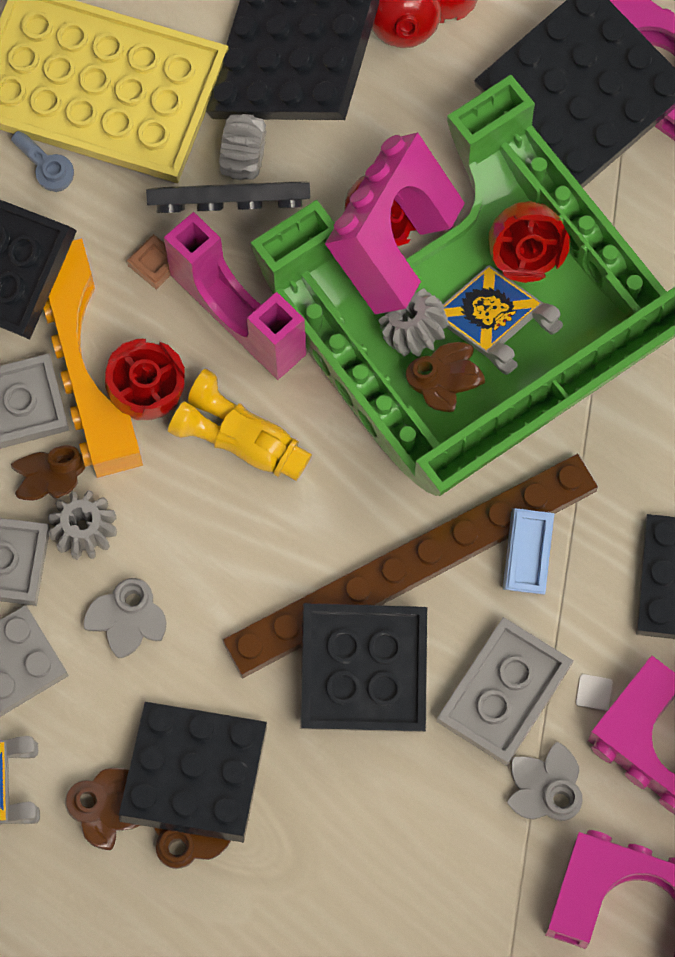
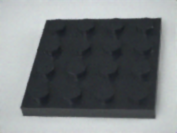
[206,0,379,120]
[474,0,675,188]
[146,181,310,213]

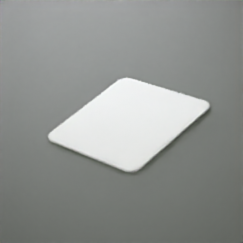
[576,674,613,711]

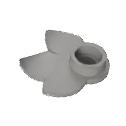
[84,578,166,658]
[507,742,582,821]

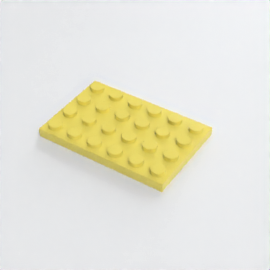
[0,0,229,184]

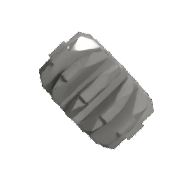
[219,114,266,180]
[379,288,449,357]
[48,490,117,560]

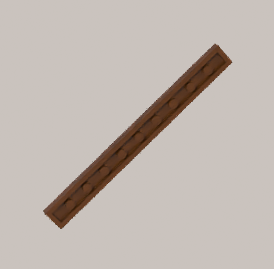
[223,453,598,679]

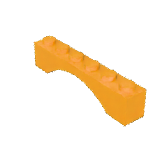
[44,238,143,478]

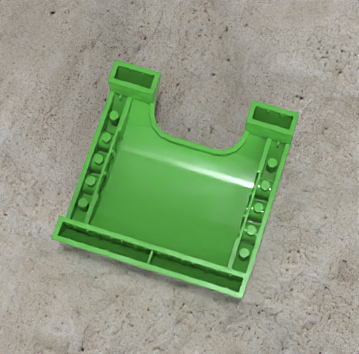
[251,75,675,496]

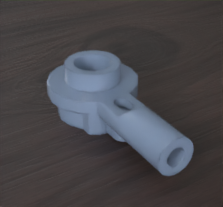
[11,131,74,192]

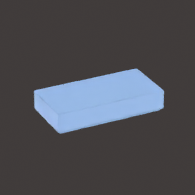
[502,508,555,595]

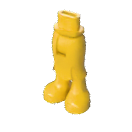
[168,368,312,481]

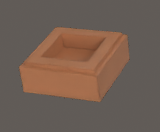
[127,234,171,290]

